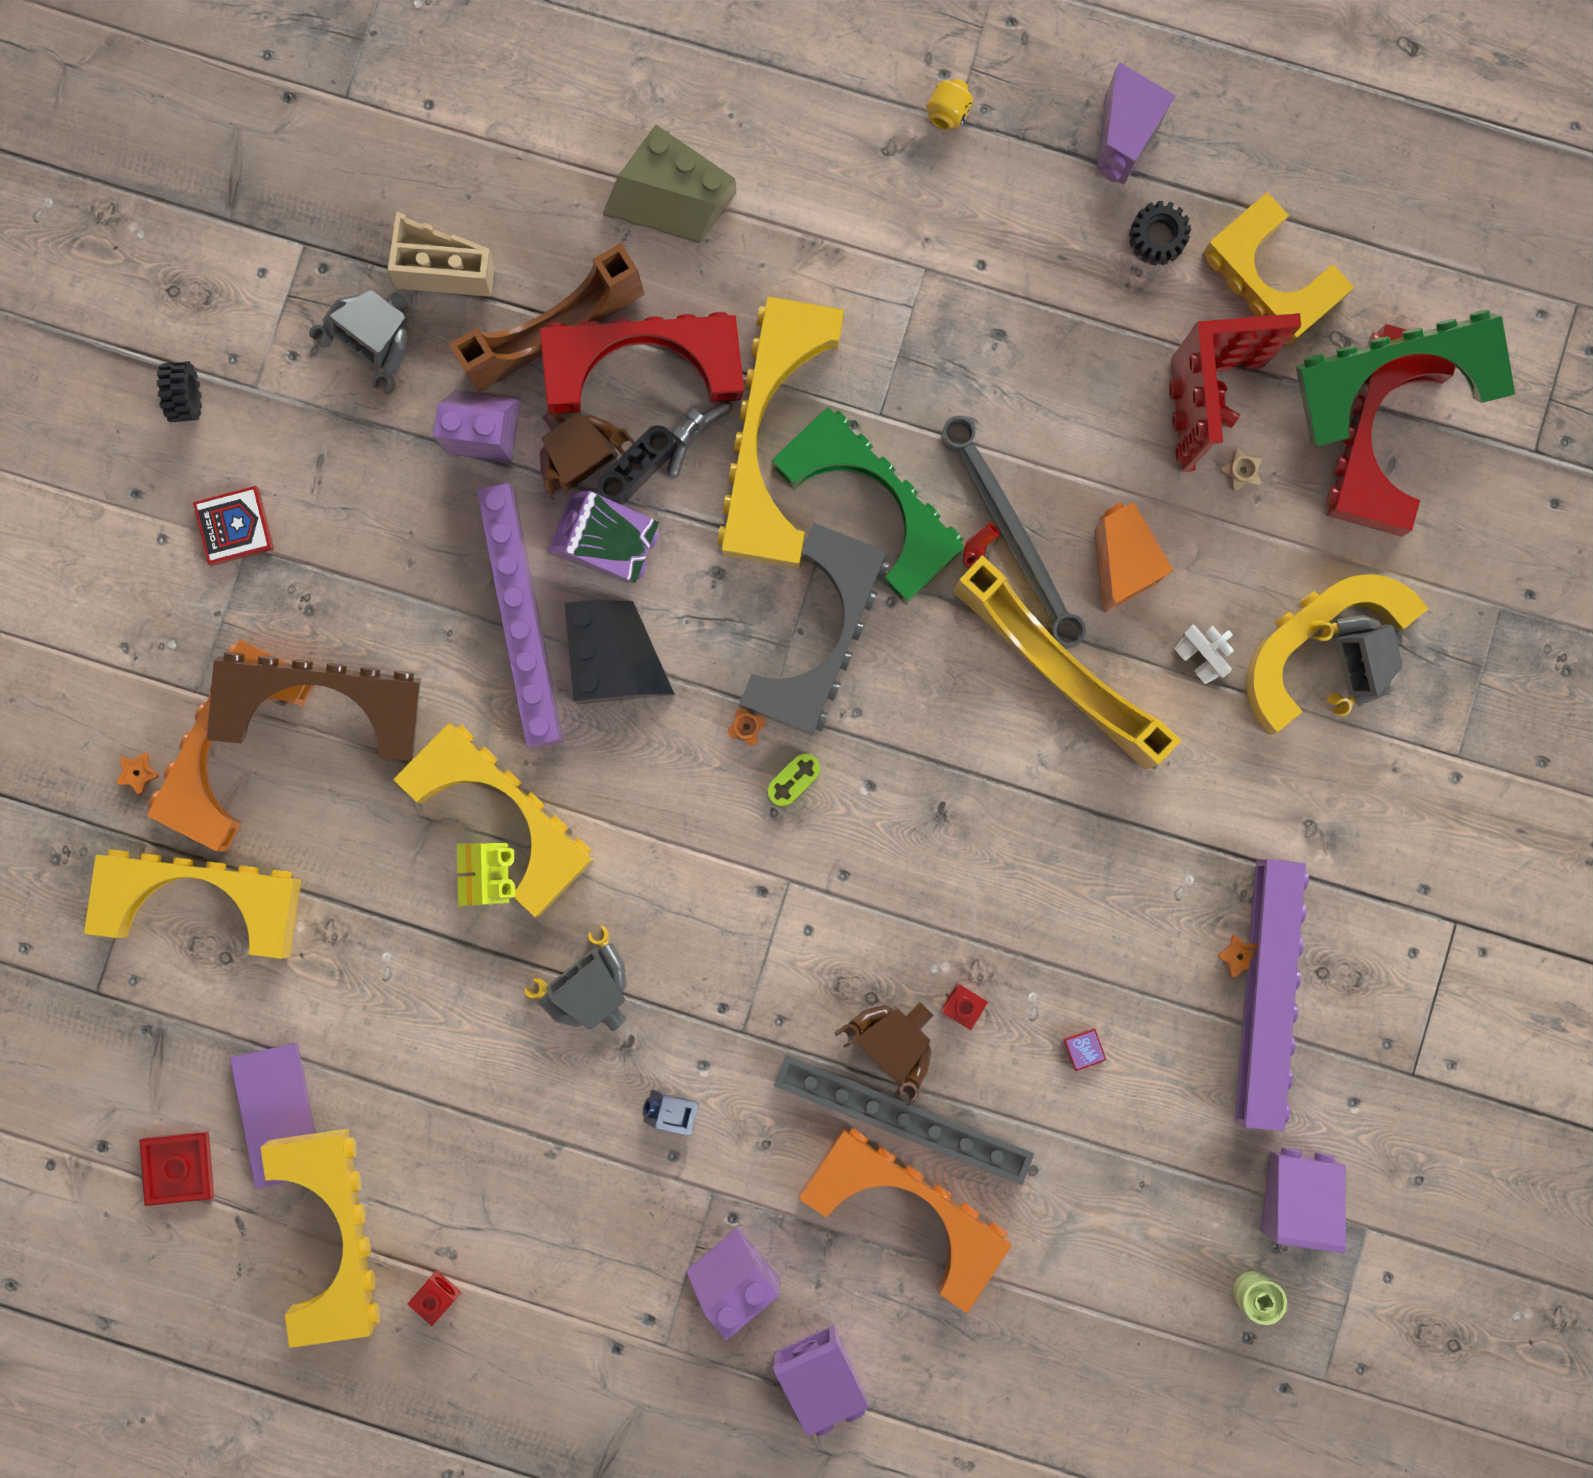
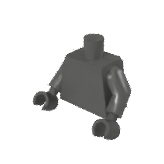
[309,291,408,394]

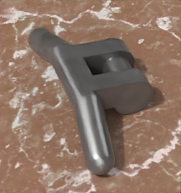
[667,401,732,478]

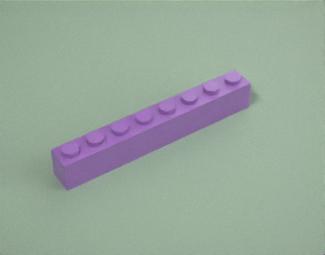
[477,483,564,749]
[1235,859,1309,1131]

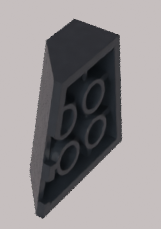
[565,600,675,705]

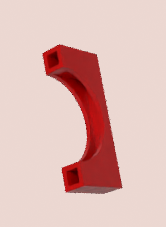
[540,312,744,414]
[1326,324,1455,537]

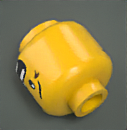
[926,78,974,131]

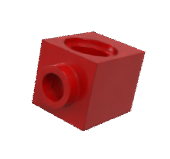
[940,982,988,1030]
[407,1270,461,1327]

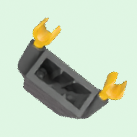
[1310,615,1403,716]
[525,926,627,1031]

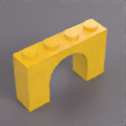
[1203,192,1355,347]

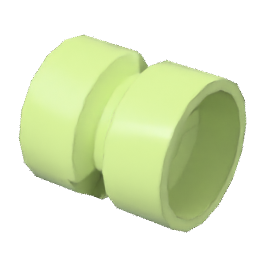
[1232,1271,1287,1325]

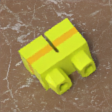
[457,843,515,907]

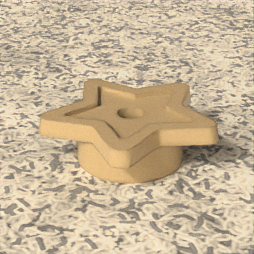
[1221,449,1262,490]

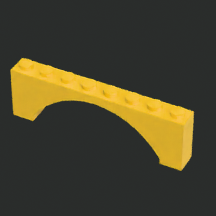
[717,296,844,569]
[953,555,1182,770]

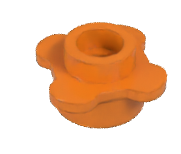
[728,708,765,746]

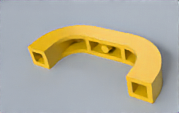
[1246,574,1429,735]

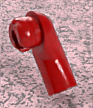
[1217,380,1240,428]

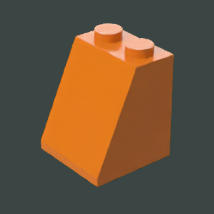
[1094,502,1174,613]

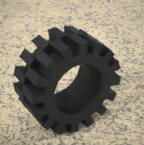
[1129,201,1191,266]
[157,361,202,423]

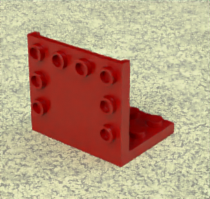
[1169,313,1302,472]

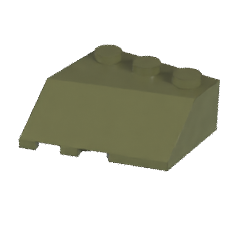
[603,124,736,243]

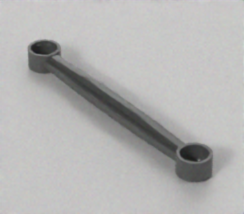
[941,415,1086,649]

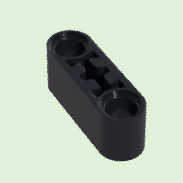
[597,425,675,505]

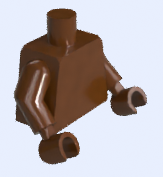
[540,412,635,500]
[835,1002,934,1106]

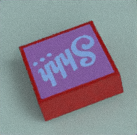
[1063,1028,1107,1071]

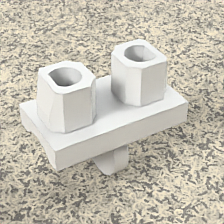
[1174,624,1234,684]

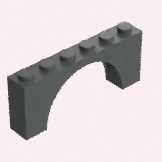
[739,523,890,736]

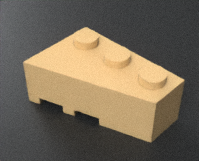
[388,211,495,297]

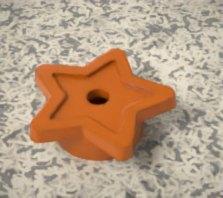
[116,753,159,795]
[1218,935,1258,978]

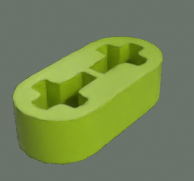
[768,754,820,807]

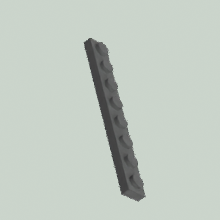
[774,1054,1034,1185]

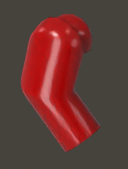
[962,523,999,569]

